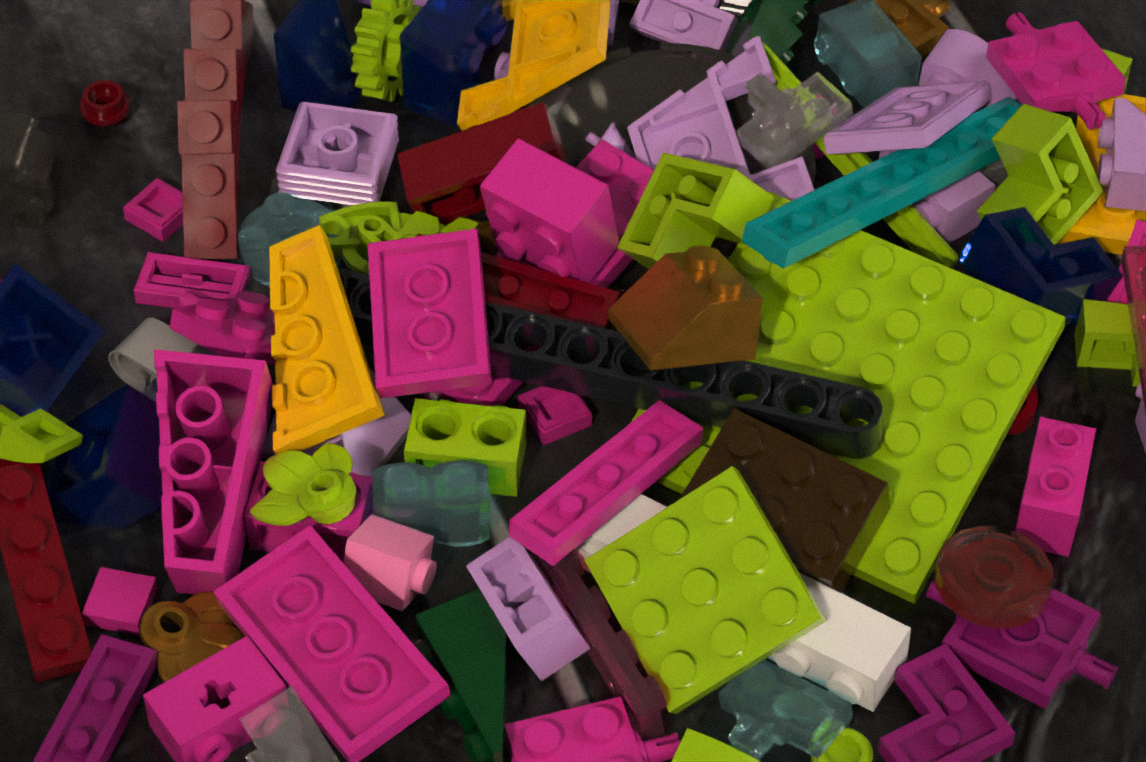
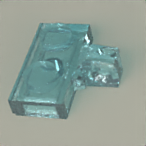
[718,659,853,760]

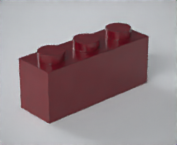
[397,102,567,224]

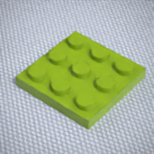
[584,466,827,714]

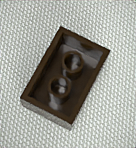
[679,408,890,593]

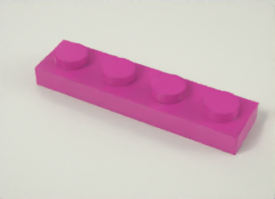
[509,400,703,566]

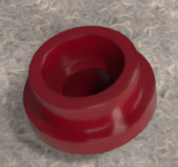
[80,80,131,126]

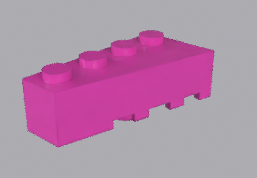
[154,349,273,594]

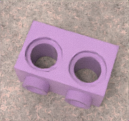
[466,537,591,681]

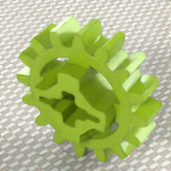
[351,0,424,102]

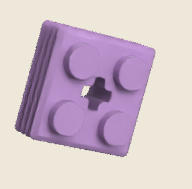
[276,102,399,206]

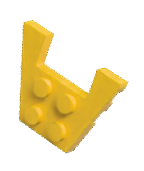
[457,0,611,131]

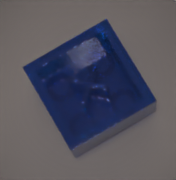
[0,263,105,417]

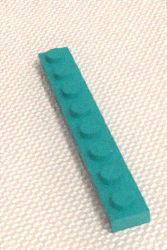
[742,97,1022,269]

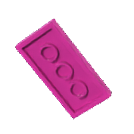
[213,525,451,762]

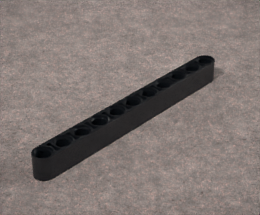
[338,268,883,459]

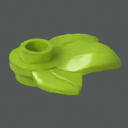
[250,443,356,526]

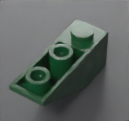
[412,588,507,762]

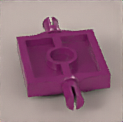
[926,577,1118,709]

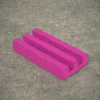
[134,252,252,308]

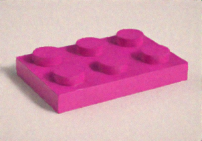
[368,229,492,398]

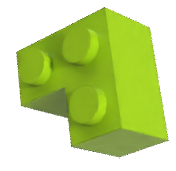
[976,104,1104,263]
[617,152,775,269]

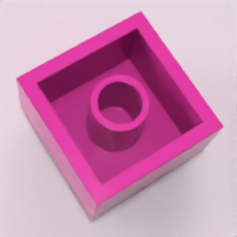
[480,139,619,283]

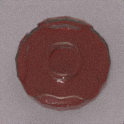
[935,526,1054,629]

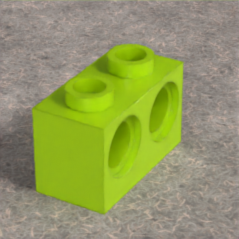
[404,398,526,497]

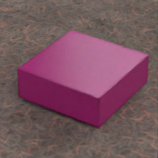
[123,177,183,242]
[518,386,592,446]
[82,567,158,636]

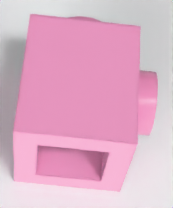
[343,514,437,611]

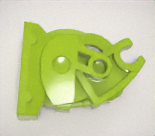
[319,202,479,275]

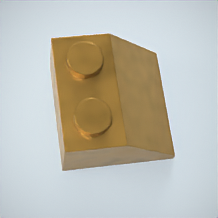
[608,246,763,370]

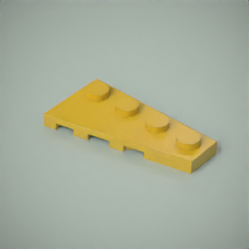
[269,225,385,454]

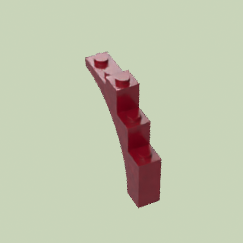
[177,0,254,259]

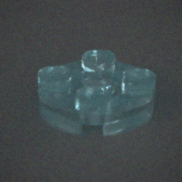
[238,192,342,287]

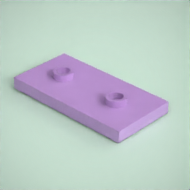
[823,80,991,154]

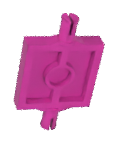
[986,12,1126,130]
[170,290,275,365]
[504,696,680,762]

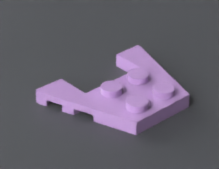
[627,36,814,201]

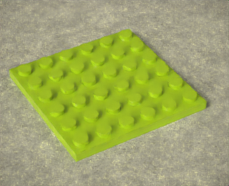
[631,191,1065,604]

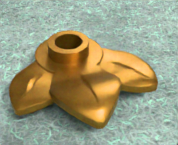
[139,591,244,682]

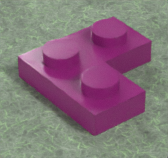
[878,644,1015,762]

